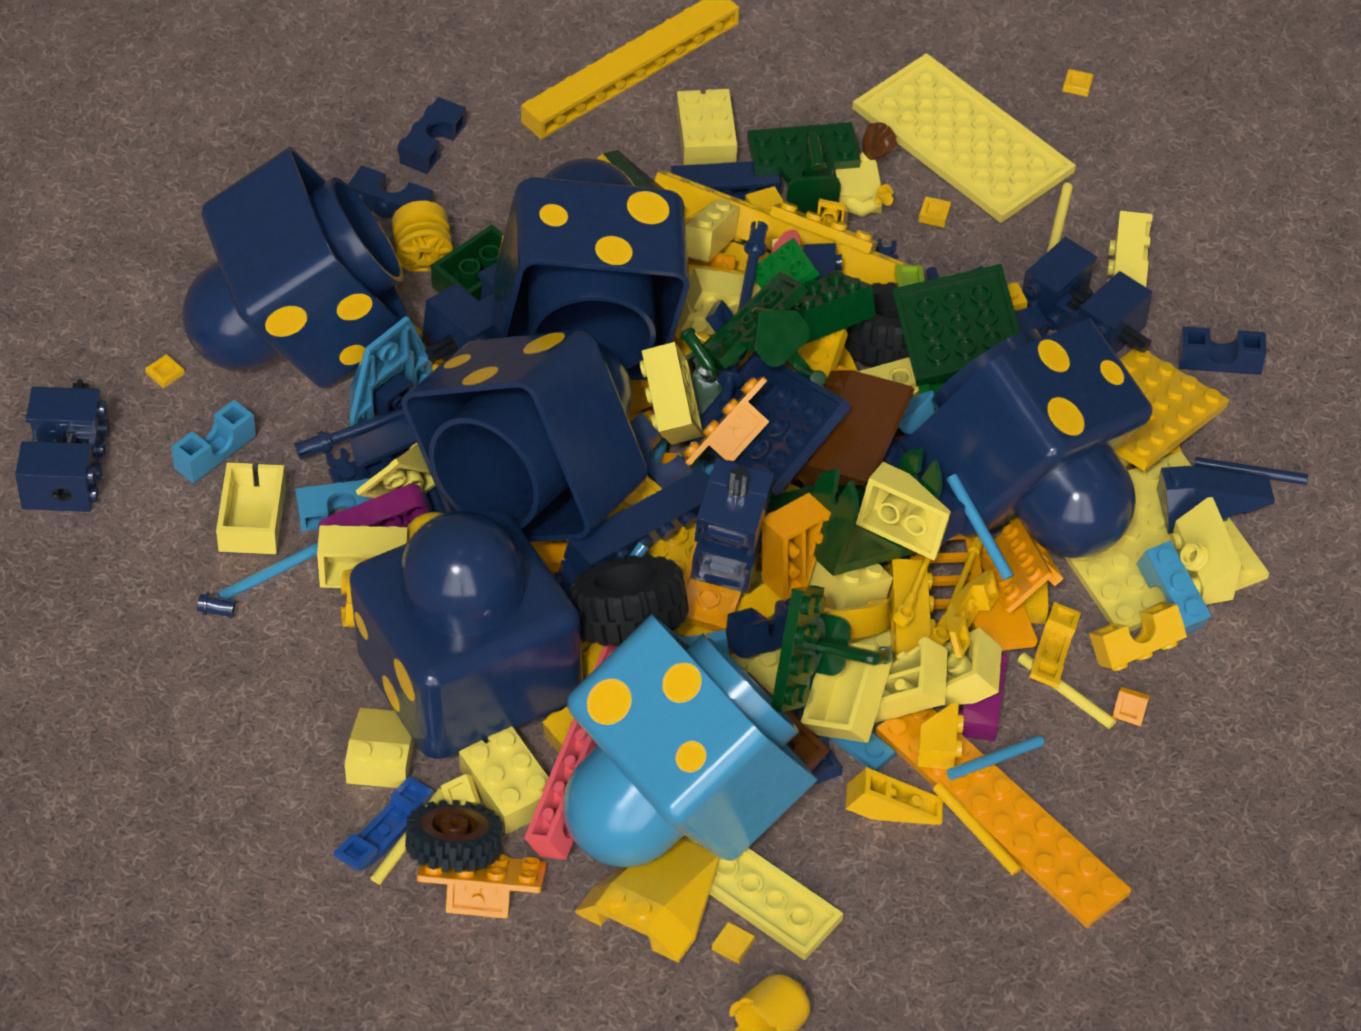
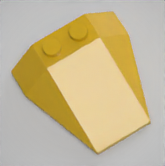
[575,838,720,963]

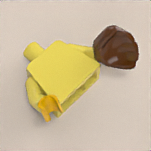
[834,122,898,217]

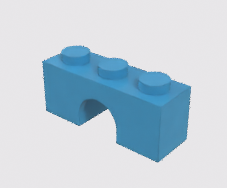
[171,400,256,484]
[295,479,374,532]
[1136,540,1212,634]

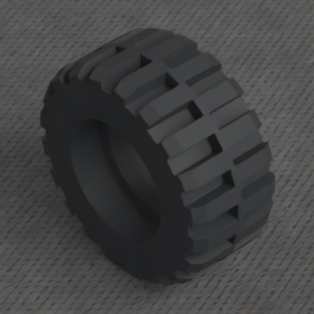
[844,282,909,367]
[570,555,689,646]

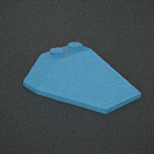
[349,316,432,438]

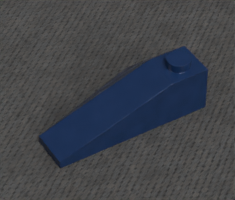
[1157,466,1275,534]

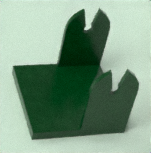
[892,264,1020,387]
[766,448,943,576]

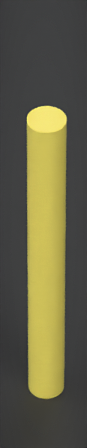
[1047,183,1073,252]
[1018,652,1116,729]
[371,788,445,885]

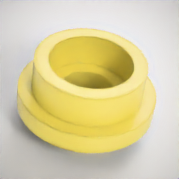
[1180,542,1209,571]

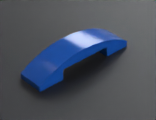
[334,776,434,871]

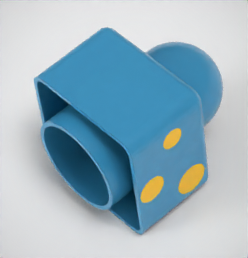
[563,614,818,867]

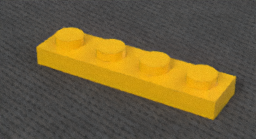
[769,201,878,254]

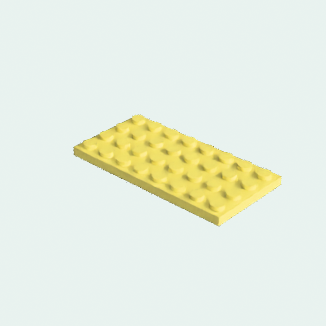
[852,53,1076,223]

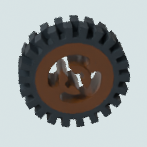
[405,800,503,873]

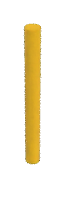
[933,782,1021,876]

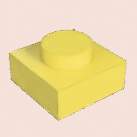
[441,774,481,807]

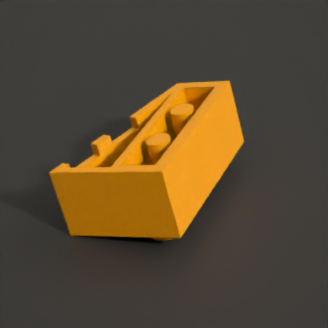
[761,493,831,601]

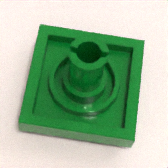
[755,237,820,289]

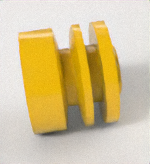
[392,200,453,272]

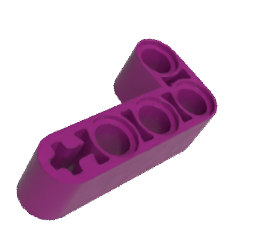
[318,484,434,530]

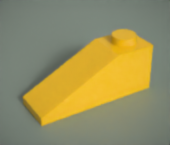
[845,767,943,825]

